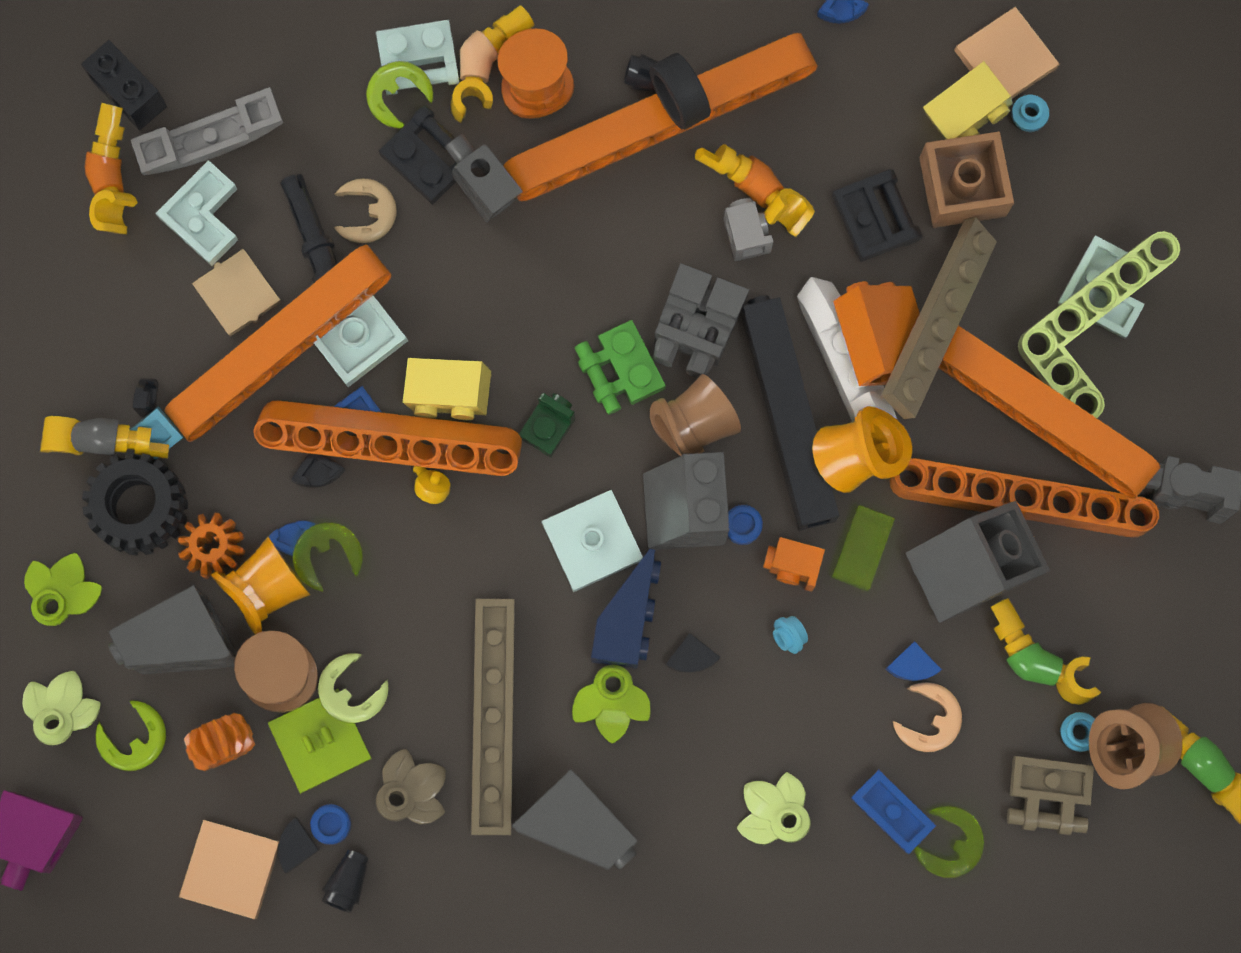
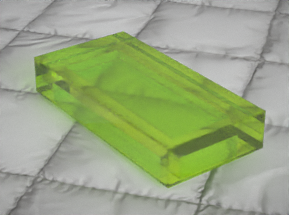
[832,505,895,591]

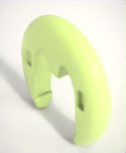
[318,653,389,723]

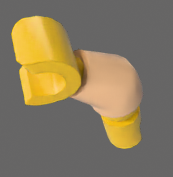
[451,5,534,123]

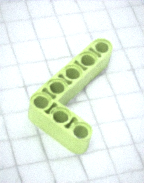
[1018,231,1180,418]

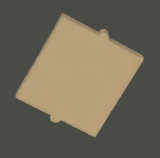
[192,249,281,337]

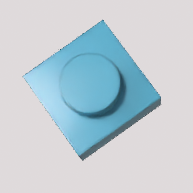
[130,406,183,460]

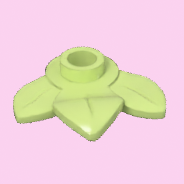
[22,671,101,745]
[737,772,811,845]

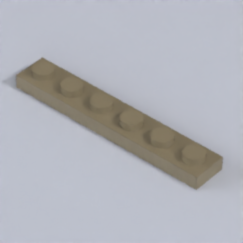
[881,217,997,419]
[471,599,515,836]

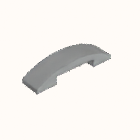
[130,87,283,175]

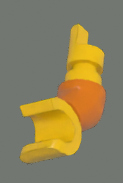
[85,103,138,235]
[695,144,815,237]

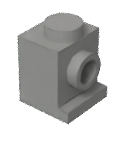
[724,198,773,261]

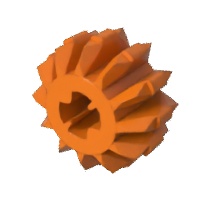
[178,513,245,579]
[184,713,255,771]

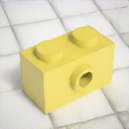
[923,61,1013,140]
[403,358,491,420]

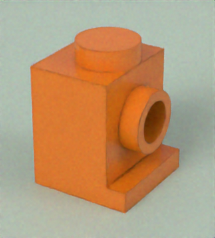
[763,537,825,592]

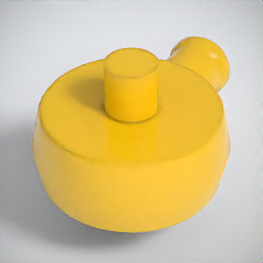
[413,466,451,504]

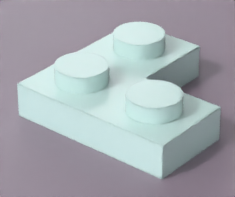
[156,160,238,266]
[1057,235,1145,339]

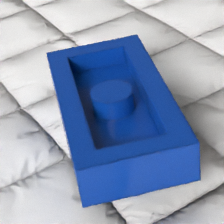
[851,770,936,855]

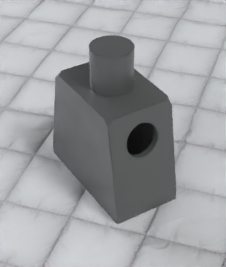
[445,134,523,223]

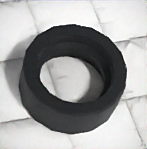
[649,53,711,130]

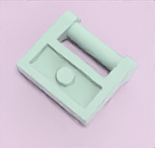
[376,20,459,96]

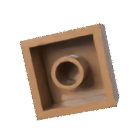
[919,131,1014,228]

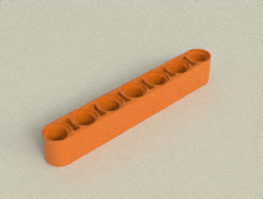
[164,245,392,442]
[939,325,1160,499]
[253,400,522,476]
[890,458,1159,538]

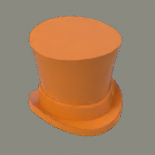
[498,28,574,118]

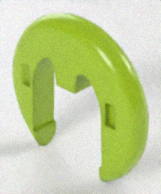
[367,61,433,128]
[96,700,166,771]

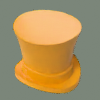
[812,406,912,493]
[211,537,311,635]

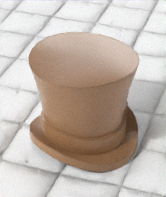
[650,374,741,456]
[234,631,319,712]
[1089,703,1182,789]

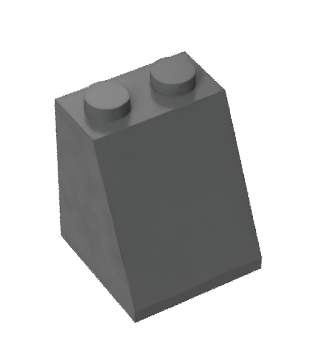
[643,452,729,550]
[906,501,1050,623]
[108,585,237,675]
[512,770,638,871]

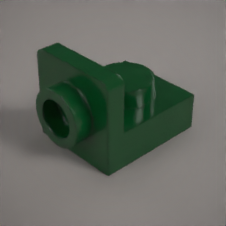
[519,393,575,458]

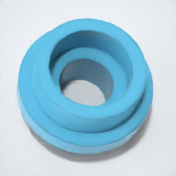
[1011,95,1049,132]
[773,616,808,654]
[1060,712,1095,752]

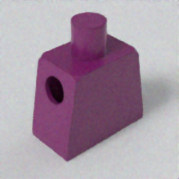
[0,790,83,891]

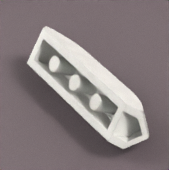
[797,277,897,422]

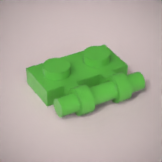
[575,320,666,415]

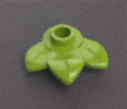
[24,553,102,626]
[572,665,651,744]

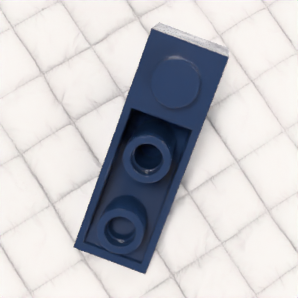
[591,549,661,669]

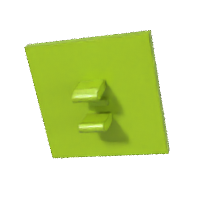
[268,689,372,794]

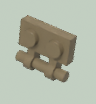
[1007,756,1094,835]

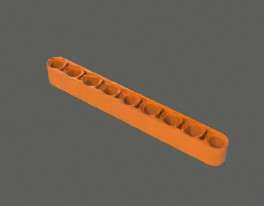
[503,33,818,201]

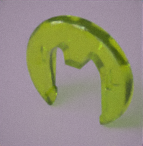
[293,523,362,592]
[914,806,984,878]

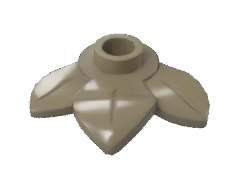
[375,749,446,825]

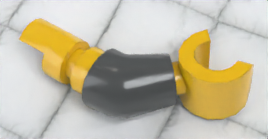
[40,416,169,459]

